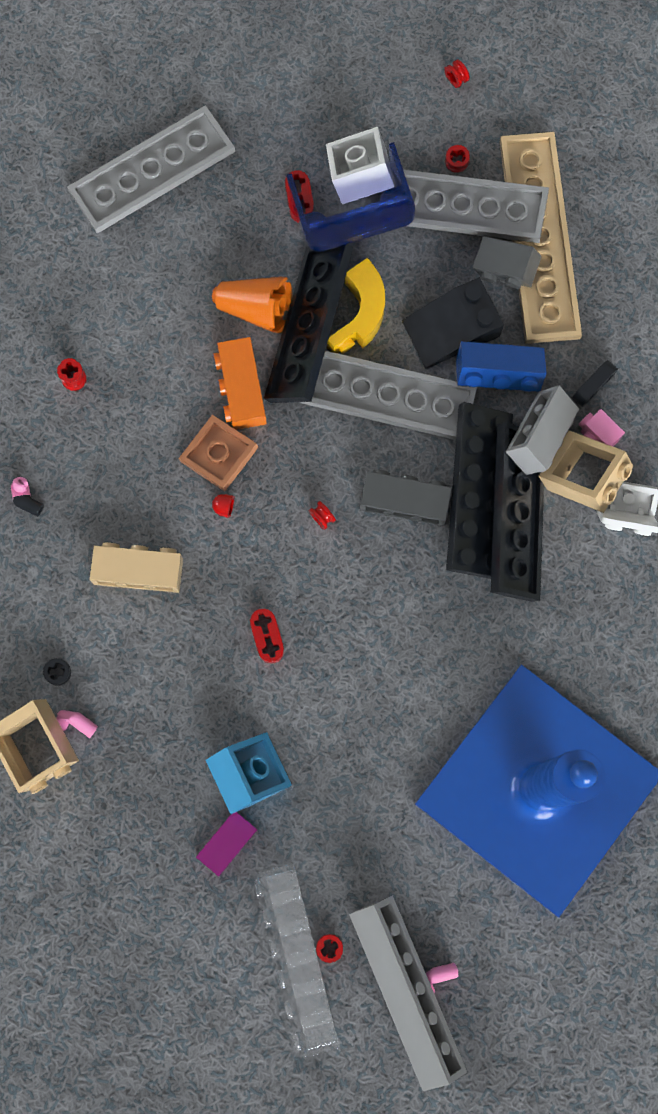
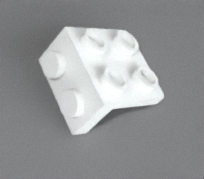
[596,482,658,536]

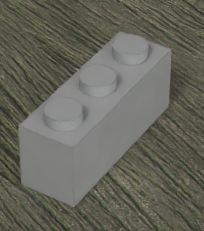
[506,385,579,475]

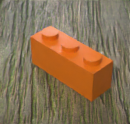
[213,337,267,430]

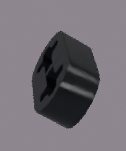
[572,360,618,407]

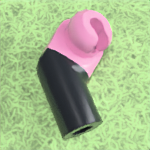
[11,477,44,517]

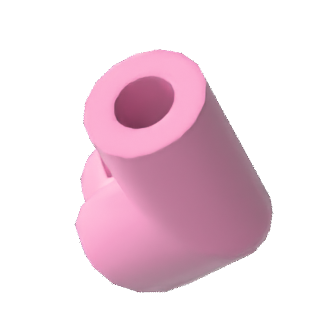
[56,710,98,738]
[426,963,458,993]

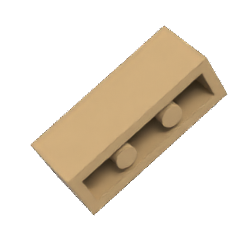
[90,542,183,593]

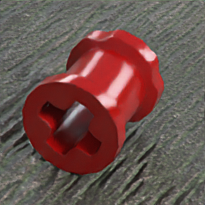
[57,358,87,391]

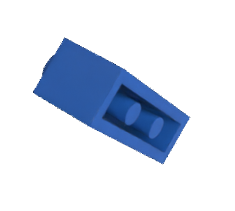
[456,341,547,392]

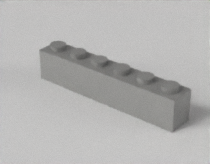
[349,895,467,1091]

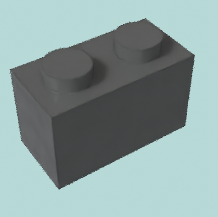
[472,236,542,289]

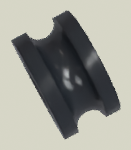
[43,658,71,686]

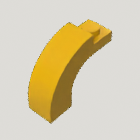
[327,258,385,354]

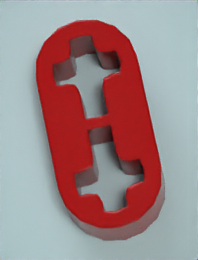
[285,170,314,223]
[250,609,284,664]

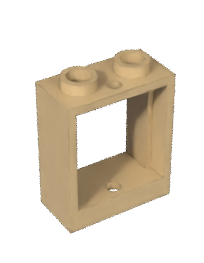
[539,430,633,513]
[0,699,79,794]

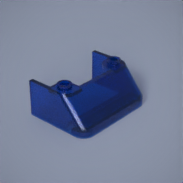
[286,142,415,251]

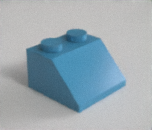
[206,732,292,814]

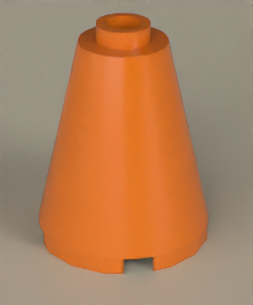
[212,276,292,333]

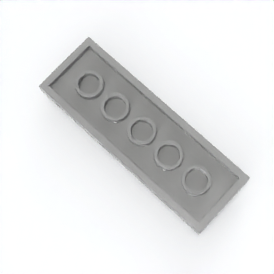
[67,105,235,234]
[376,168,549,243]
[300,351,477,440]

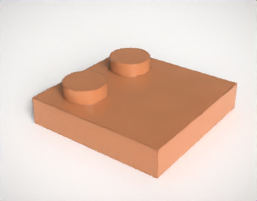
[178,415,259,492]

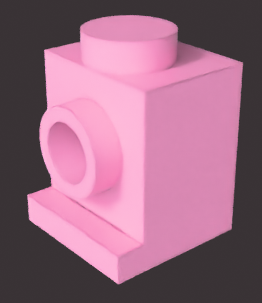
[578,409,625,459]

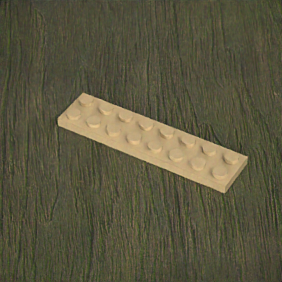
[499,132,582,344]

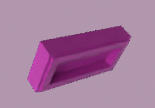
[196,812,257,877]

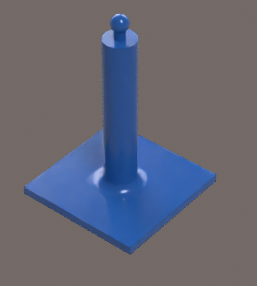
[415,664,658,917]

